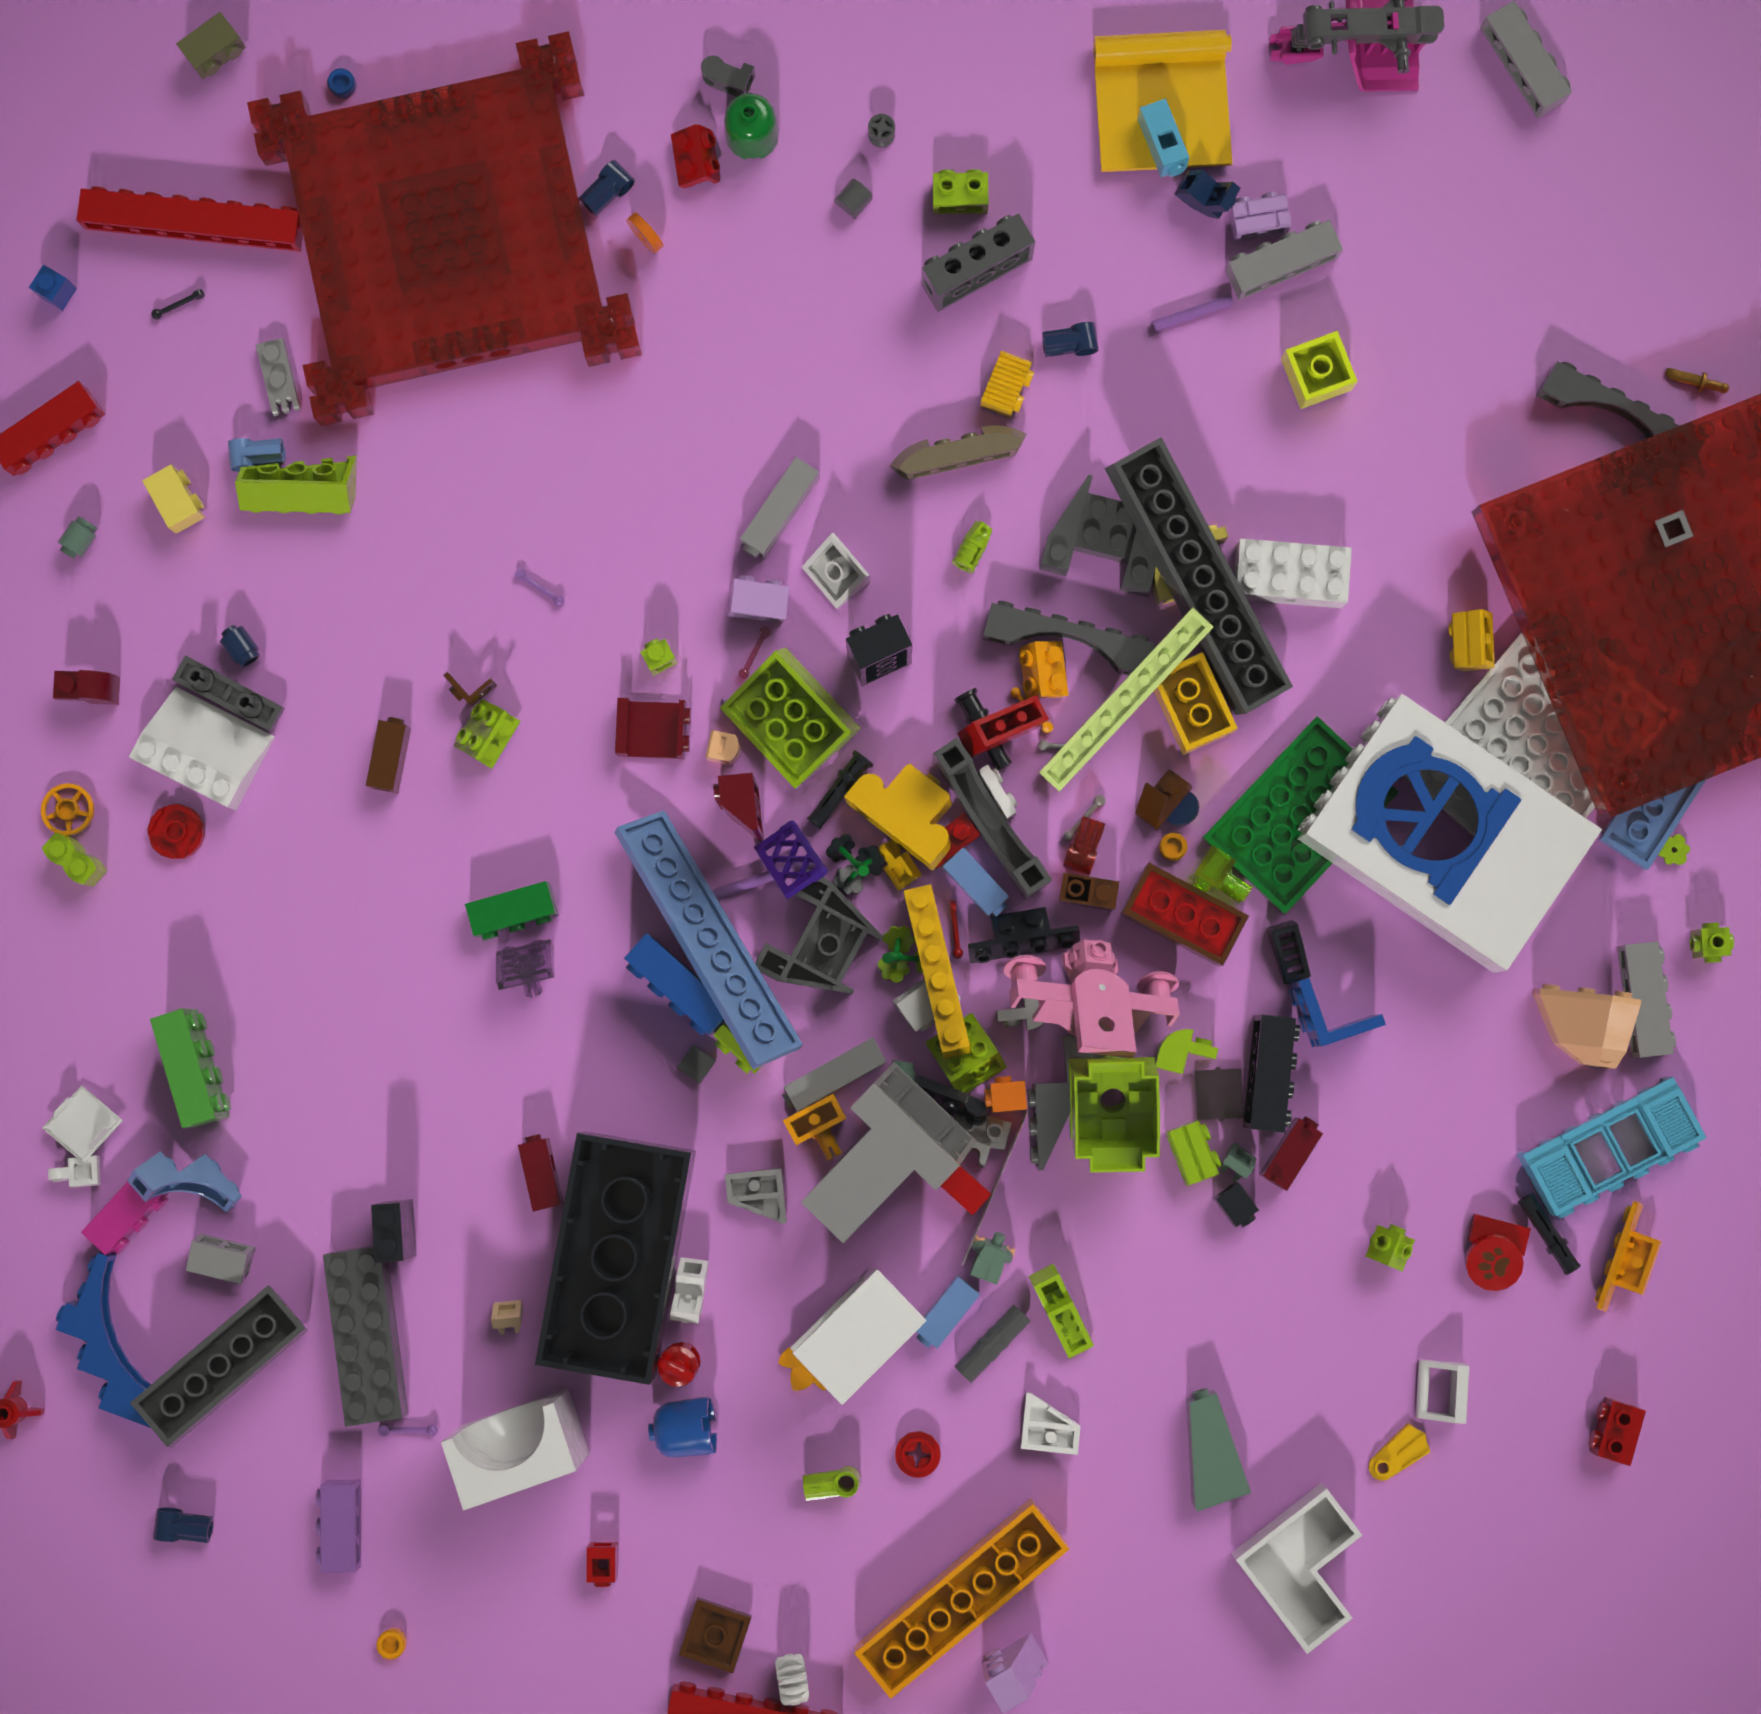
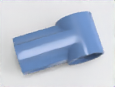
[228,438,286,472]

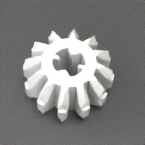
[775,1653,809,1706]

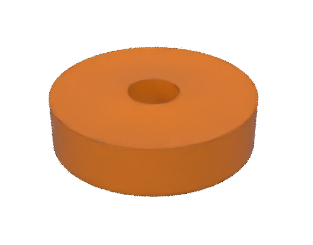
[626,212,664,254]

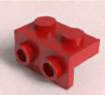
[671,124,720,189]

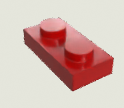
[935,813,981,869]

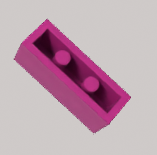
[81,1181,169,1255]

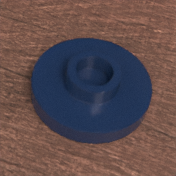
[1166,791,1200,826]

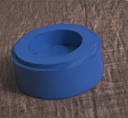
[327,68,356,98]

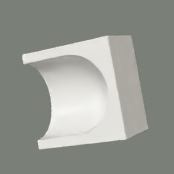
[790,1267,927,1405]
[441,1388,590,1511]

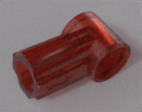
[1063,816,1105,875]

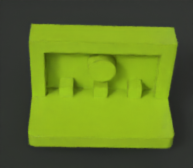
[454,699,521,769]

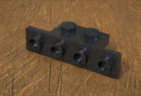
[968,907,1080,963]

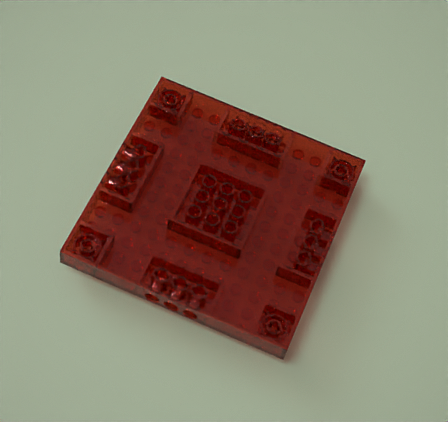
[1471,394,1761,821]

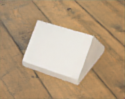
[802,533,870,609]

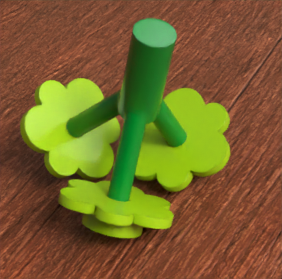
[878,926,923,983]

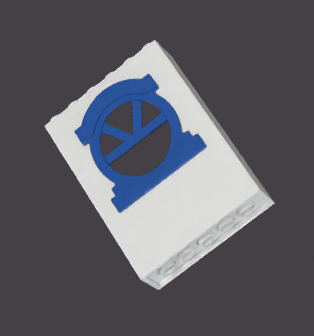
[1297,694,1602,973]

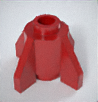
[0,1380,45,1439]

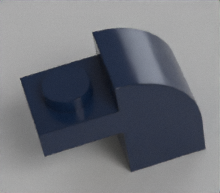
[1174,170,1241,219]

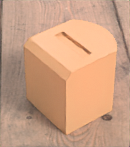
[705,730,740,765]

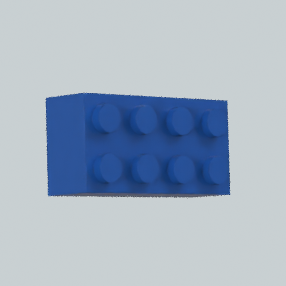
[624,933,725,1036]

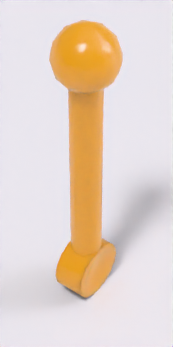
[1010,687,1053,733]

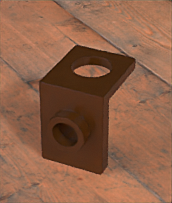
[443,672,497,707]

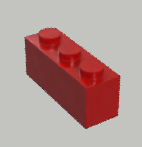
[957,695,1049,757]

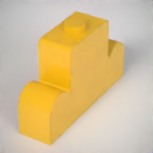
[844,764,952,871]

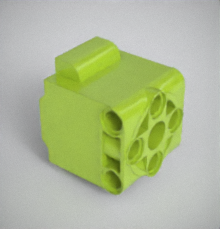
[1069,1055,1160,1173]

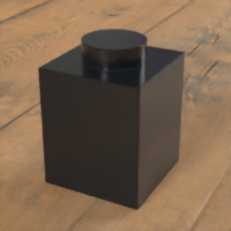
[1213,1182,1259,1228]

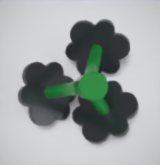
[826,833,885,895]

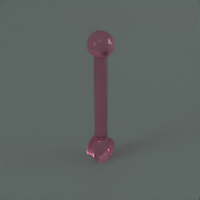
[738,626,770,679]

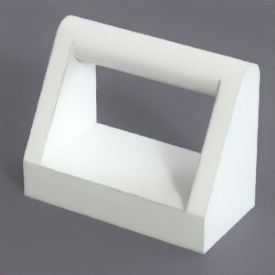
[1416,1360,1469,1424]

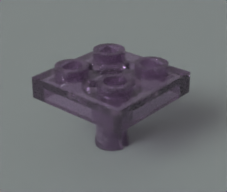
[496,939,554,997]

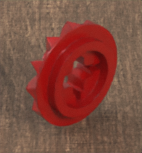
[895,1431,941,1478]

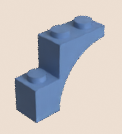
[127,1151,242,1213]

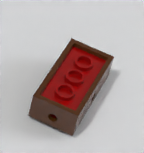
[1120,863,1249,967]

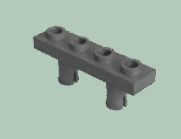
[172,655,285,732]

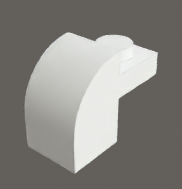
[670,1257,709,1324]

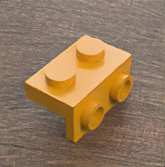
[1019,641,1069,699]

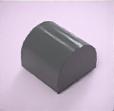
[834,179,873,219]

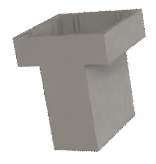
[801,1062,976,1243]

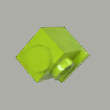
[640,638,678,676]

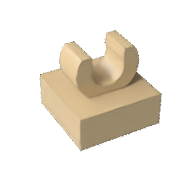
[491,1300,523,1335]

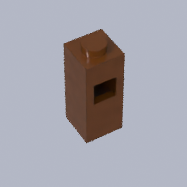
[365,717,411,793]

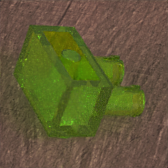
[1188,845,1253,903]

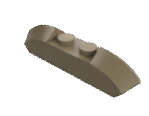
[890,425,1027,480]

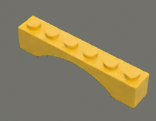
[904,884,971,1059]

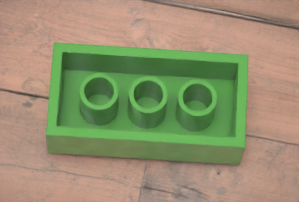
[150,1008,231,1128]

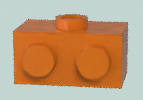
[984,1076,1027,1112]

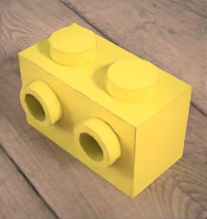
[142,464,205,534]

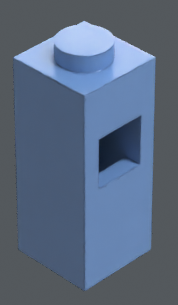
[942,847,1009,917]
[916,1275,980,1349]

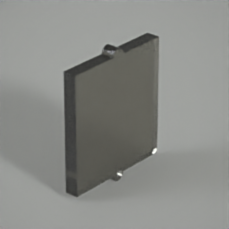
[1195,1067,1244,1122]

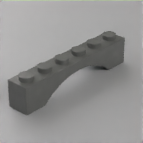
[1536,361,1706,473]
[983,601,1155,676]

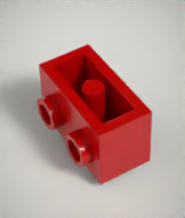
[1588,1397,1646,1466]

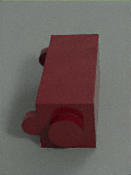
[1259,1116,1323,1191]

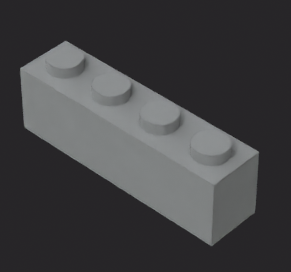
[1480,1,1572,118]
[1225,220,1343,300]
[1617,941,1676,1058]

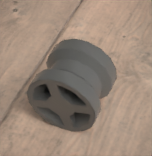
[868,114,895,148]

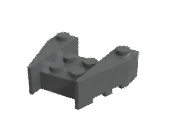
[1039,475,1156,597]
[755,869,883,994]

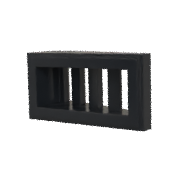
[1267,920,1311,984]

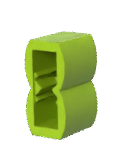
[42,833,107,887]

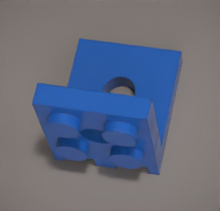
[1288,978,1386,1047]

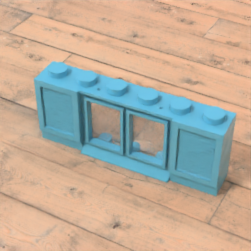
[1516,1077,1707,1218]

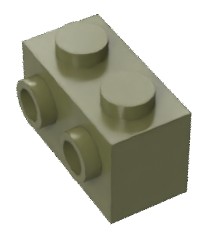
[176,12,246,80]

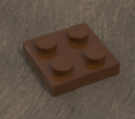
[679,1597,752,1673]

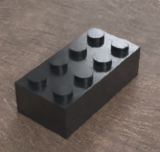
[846,614,913,687]
[1243,1014,1300,1133]

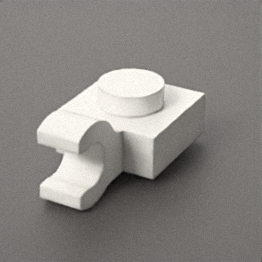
[48,1155,101,1188]

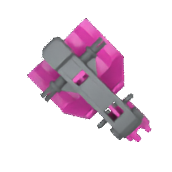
[1268,0,1444,92]

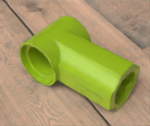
[803,1466,861,1501]

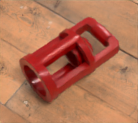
[657,1342,701,1387]

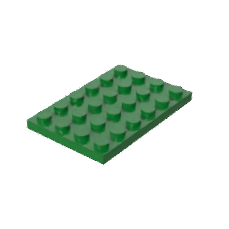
[1202,716,1399,914]

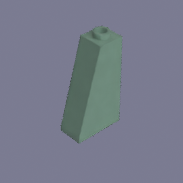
[1186,1388,1251,1512]

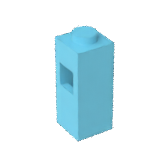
[1137,98,1189,178]

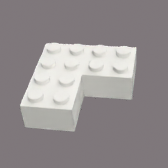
[1231,1483,1362,1654]

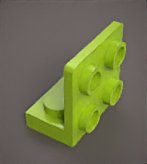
[926,1013,1007,1093]

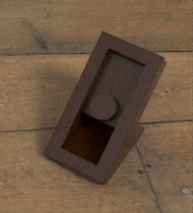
[1135,769,1192,830]

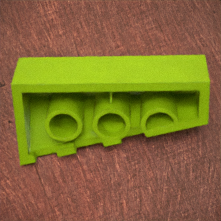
[235,455,357,515]

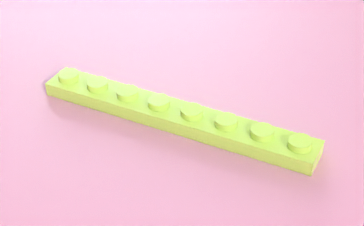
[1039,607,1214,792]

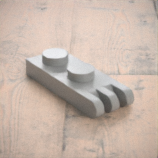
[256,338,301,417]

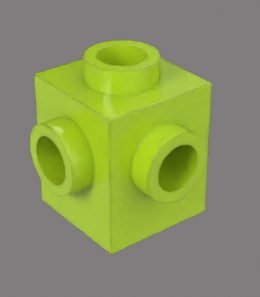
[1689,922,1734,963]
[1365,1224,1415,1272]

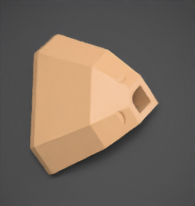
[1532,984,1641,1069]

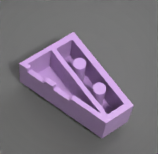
[982,1633,1048,1714]

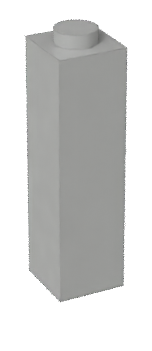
[740,457,820,559]
[782,1037,886,1112]

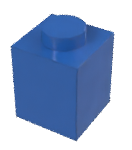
[29,264,77,311]

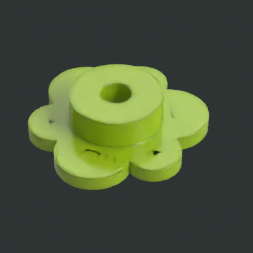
[1658,834,1690,865]

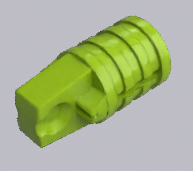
[951,521,992,573]

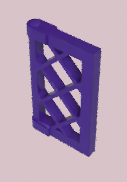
[754,820,828,899]

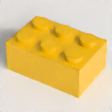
[1154,652,1238,755]

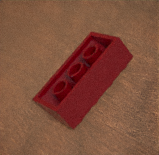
[713,772,764,841]

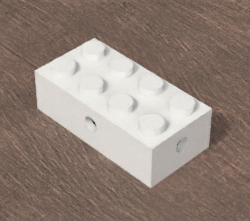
[1234,538,1352,609]

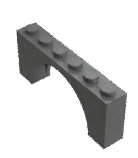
[932,737,1052,900]

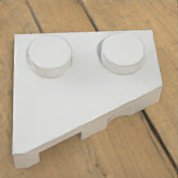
[1020,1392,1081,1455]

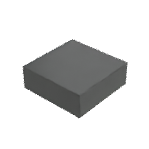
[677,1045,716,1084]

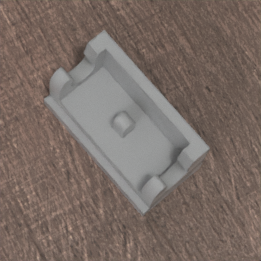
[186,1234,255,1284]

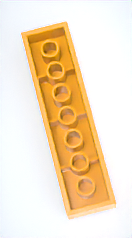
[854,1498,1070,1699]

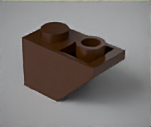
[1059,873,1120,911]

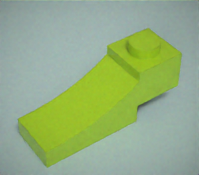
[1028,1263,1094,1358]

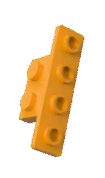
[1595,1201,1662,1312]

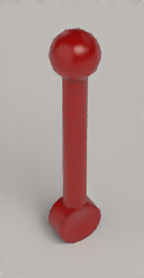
[950,900,963,959]

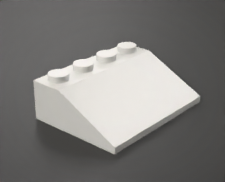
[129,687,275,811]

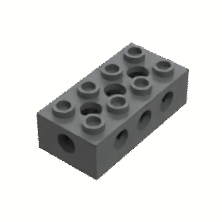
[921,213,1035,312]

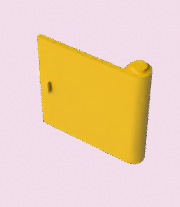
[1093,29,1233,172]

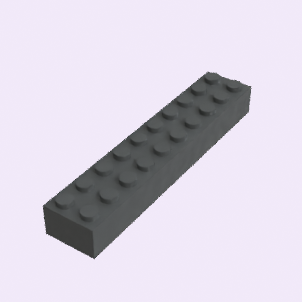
[1104,437,1293,715]

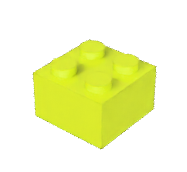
[1281,331,1358,409]

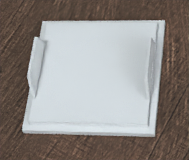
[42,1085,123,1164]

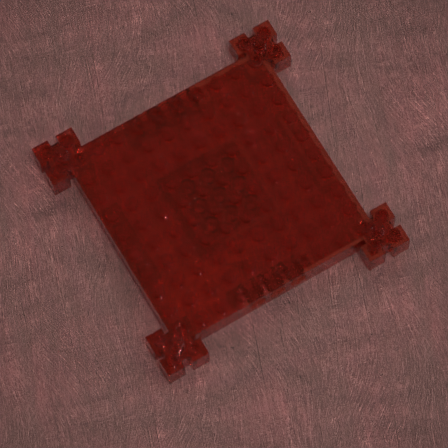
[247,31,642,426]

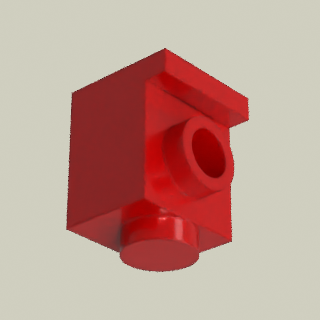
[586,1542,618,1587]

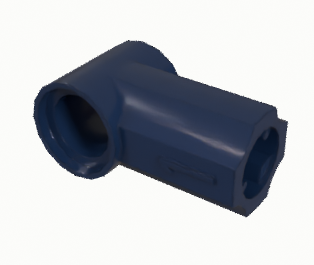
[579,160,635,216]
[1042,322,1099,357]
[153,1507,214,1543]

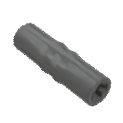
[955,1304,1031,1383]

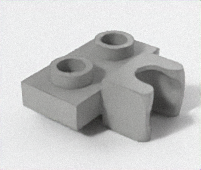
[954,1114,1012,1168]

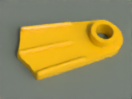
[1368,1423,1431,1481]

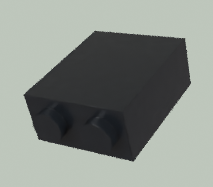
[371,1199,416,1263]

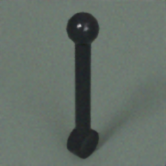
[151,289,205,320]

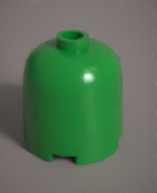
[724,93,779,160]

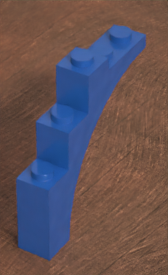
[55,1252,151,1428]

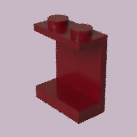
[615,698,691,759]

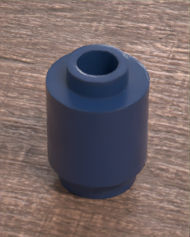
[220,625,260,668]

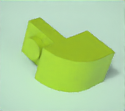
[1155,1029,1219,1074]

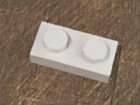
[978,765,1018,820]

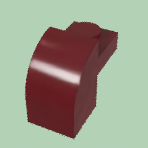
[53,670,120,705]

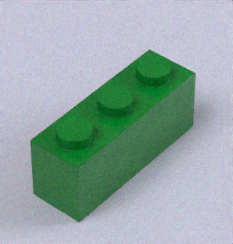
[465,881,559,941]

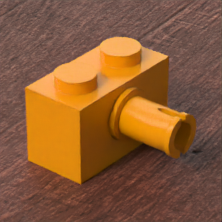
[783,1093,847,1161]

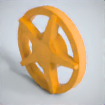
[41,783,95,836]

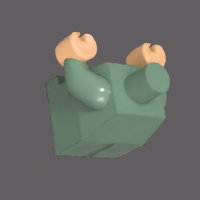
[970,1232,1015,1285]

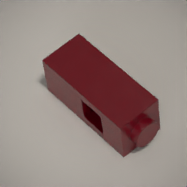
[518,1134,564,1212]

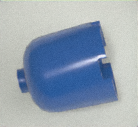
[648,1397,717,1458]

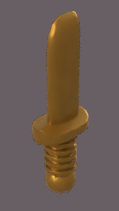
[1666,368,1729,394]

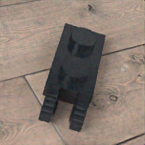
[914,1075,987,1126]

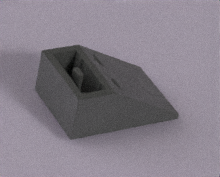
[1027,1082,1071,1170]

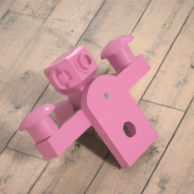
[1004,939,1180,1058]

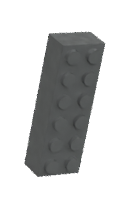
[323,1246,408,1427]
[130,1285,308,1447]

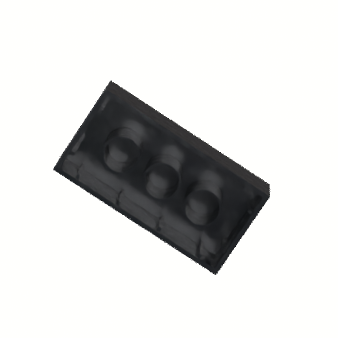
[535,1131,696,1385]

